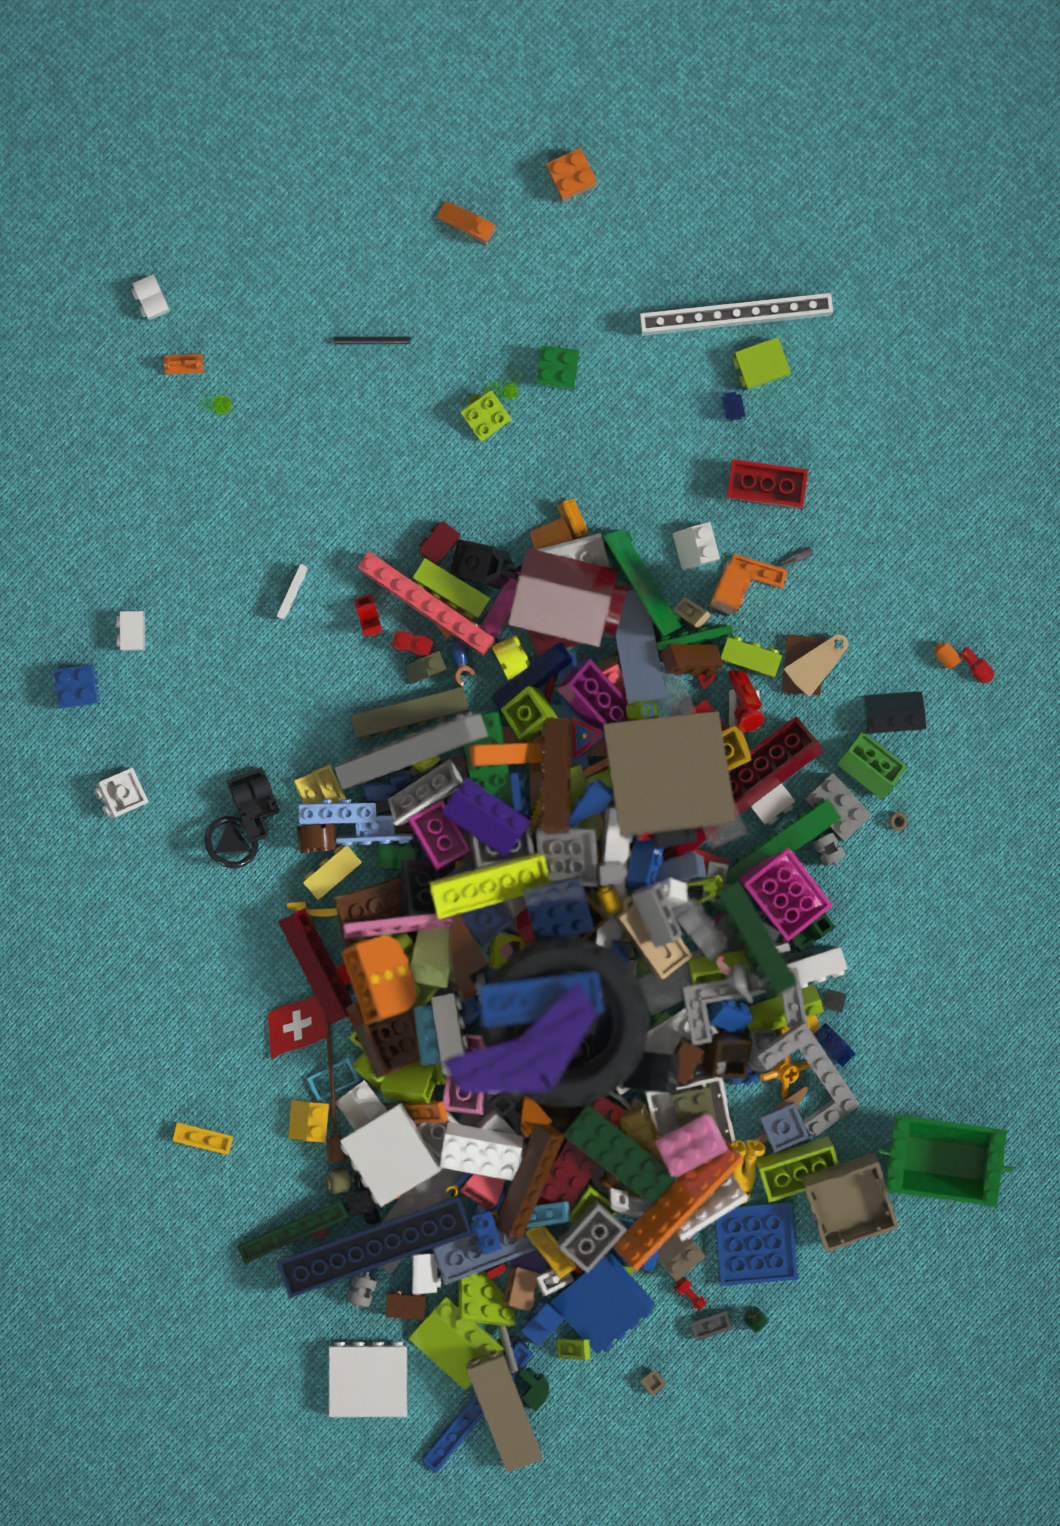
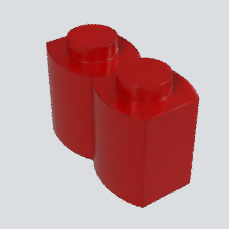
[392,631,433,657]

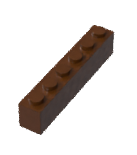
[540,718,572,835]
[495,1124,564,1237]

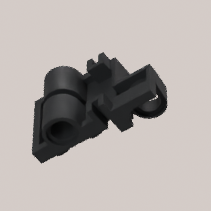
[226,767,279,843]

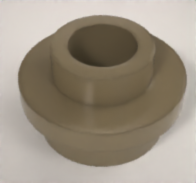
[888,812,908,831]

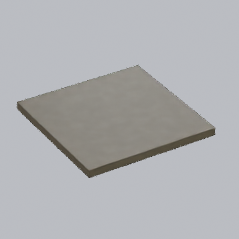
[603,712,736,836]

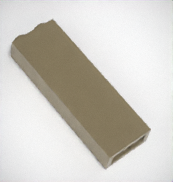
[466,1350,543,1473]

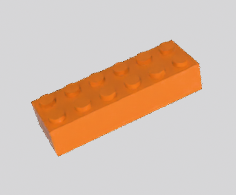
[708,563,752,616]

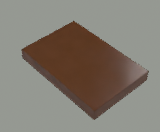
[782,635,825,695]

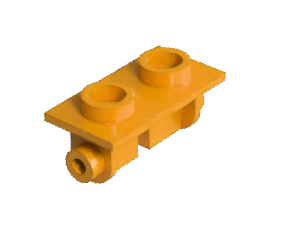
[557,498,589,539]

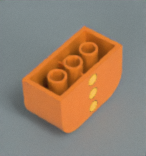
[341,936,416,1025]

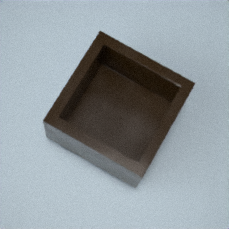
[702,1033,752,1078]

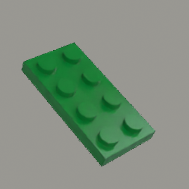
[656,623,733,653]

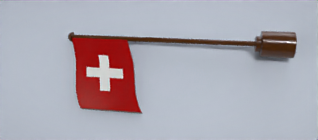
[268,995,347,1162]

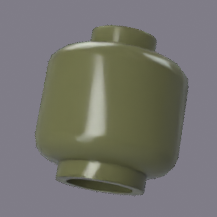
[325,1168,354,1194]

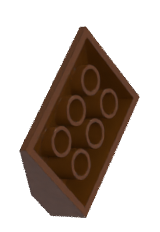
[346,1002,421,1079]

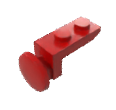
[728,670,764,732]

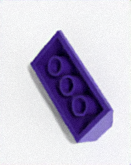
[442,777,530,858]

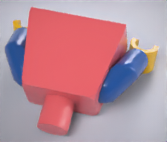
[446,1171,507,1223]

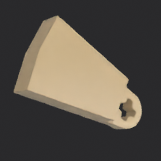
[783,634,848,697]

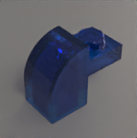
[813,1023,856,1067]

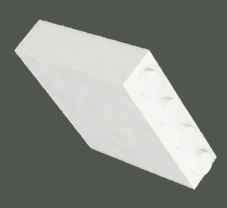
[340,1102,442,1207]
[329,1341,407,1417]

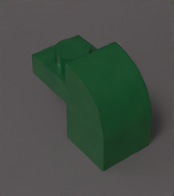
[790,912,836,953]
[519,1366,549,1412]

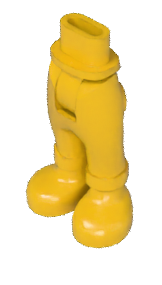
[731,1140,765,1203]

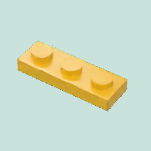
[172,1122,233,1155]
[525,1226,576,1279]

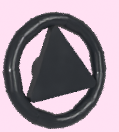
[204,816,259,869]

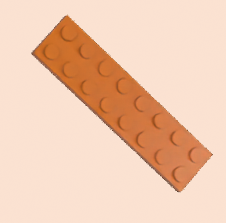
[612,1137,745,1271]

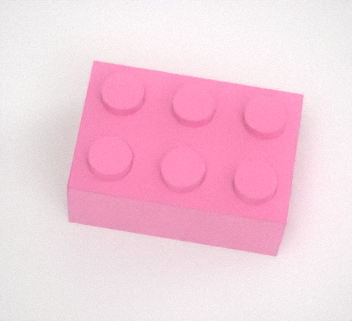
[655,1115,728,1177]

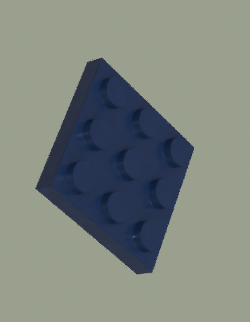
[523,876,594,942]

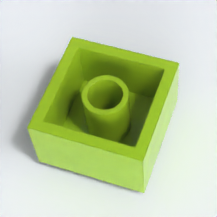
[501,686,558,742]

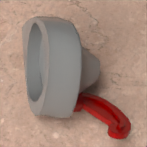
[717,955,753,1003]

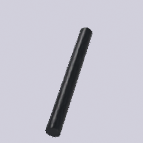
[334,337,411,344]

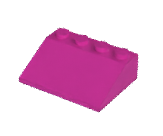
[738,847,833,942]

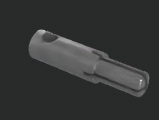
[780,548,814,568]

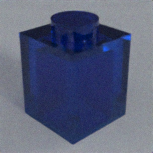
[721,392,745,422]

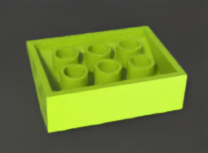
[408,1295,504,1390]

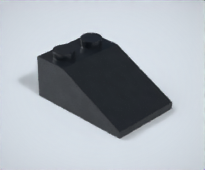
[400,860,441,918]
[622,1051,681,1094]

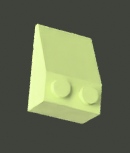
[410,928,451,988]

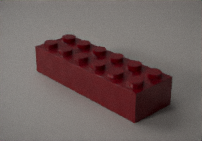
[540,1097,628,1212]

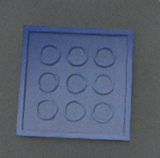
[715,1202,798,1286]

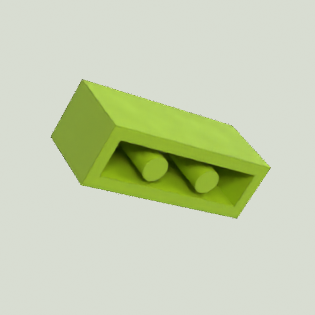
[721,635,782,678]

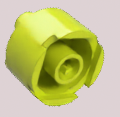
[492,635,532,681]

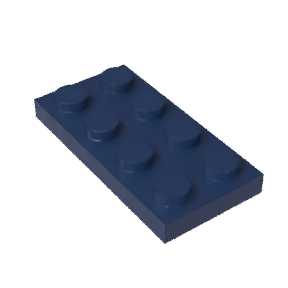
[443,861,514,946]

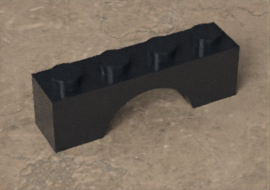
[488,1092,530,1146]

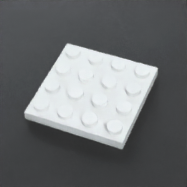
[659,1173,748,1241]

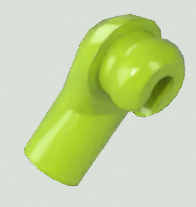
[435,1063,446,1085]

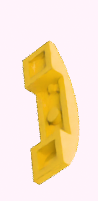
[287,902,338,917]

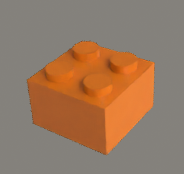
[546,148,597,202]

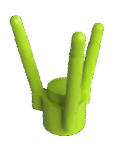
[685,875,723,909]

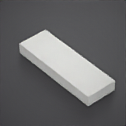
[277,564,308,620]

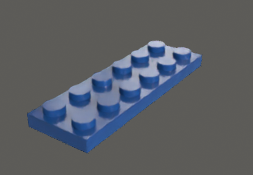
[480,972,603,1026]

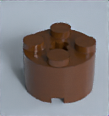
[296,823,337,854]

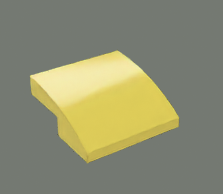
[293,764,346,804]

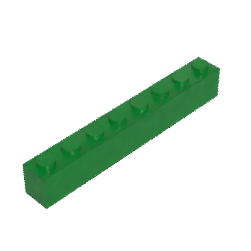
[702,798,842,907]

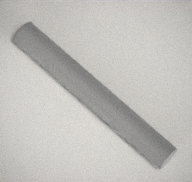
[498,1325,518,1373]

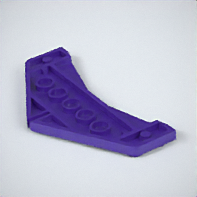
[443,982,596,1092]

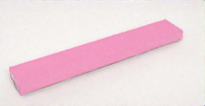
[344,914,456,939]

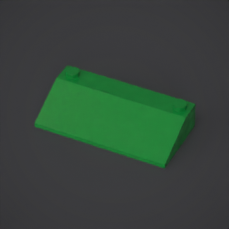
[603,528,683,638]

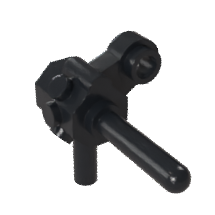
[344,1174,381,1224]

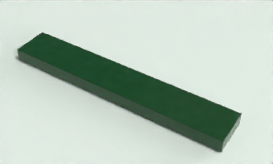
[237,1199,349,1264]

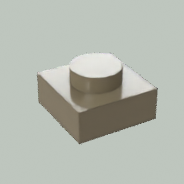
[640,1369,667,1396]

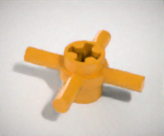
[760,1054,811,1098]

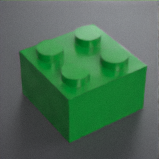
[536,345,579,391]

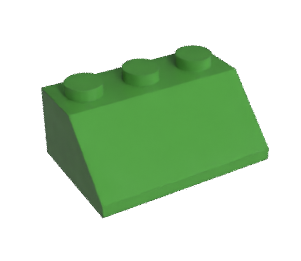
[837,731,908,800]

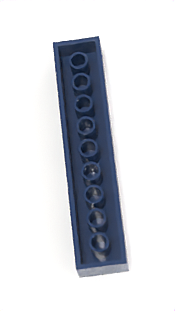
[276,1196,472,1299]

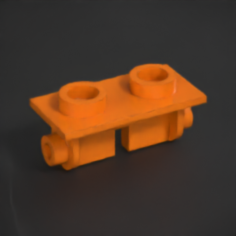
[164,354,203,375]

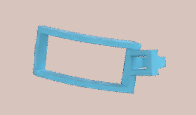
[306,1057,363,1101]

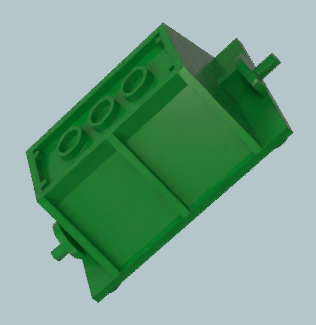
[878,1114,1014,1207]

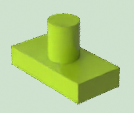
[351,1052,385,1090]

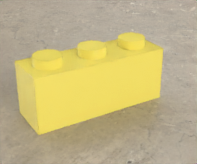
[303,845,362,900]

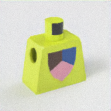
[489,932,525,969]

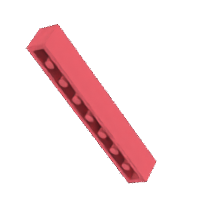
[357,551,495,658]

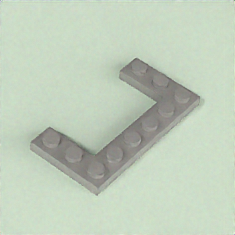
[682,968,807,1045]
[755,1020,860,1138]

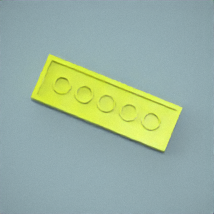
[430,852,550,919]

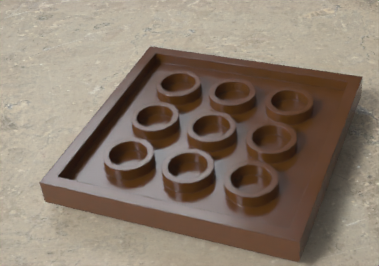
[334,876,418,949]

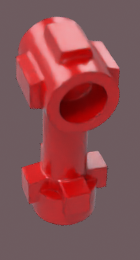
[673,1277,707,1311]

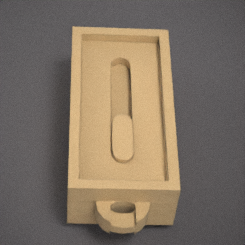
[613,895,693,980]

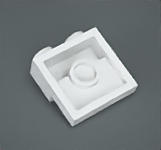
[94,768,148,820]

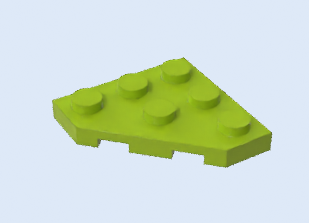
[459,1270,515,1327]

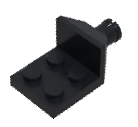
[450,539,522,589]

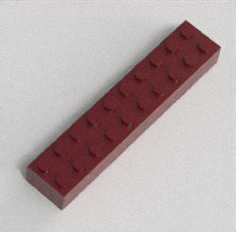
[662,716,824,862]

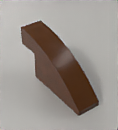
[448,914,488,1001]

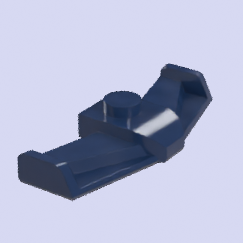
[362,764,437,802]

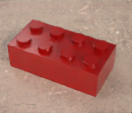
[726,459,808,510]

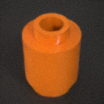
[933,642,961,670]

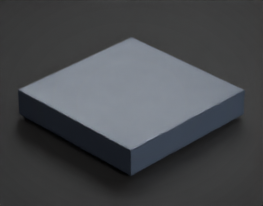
[759,1102,809,1153]

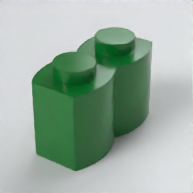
[377,841,418,870]

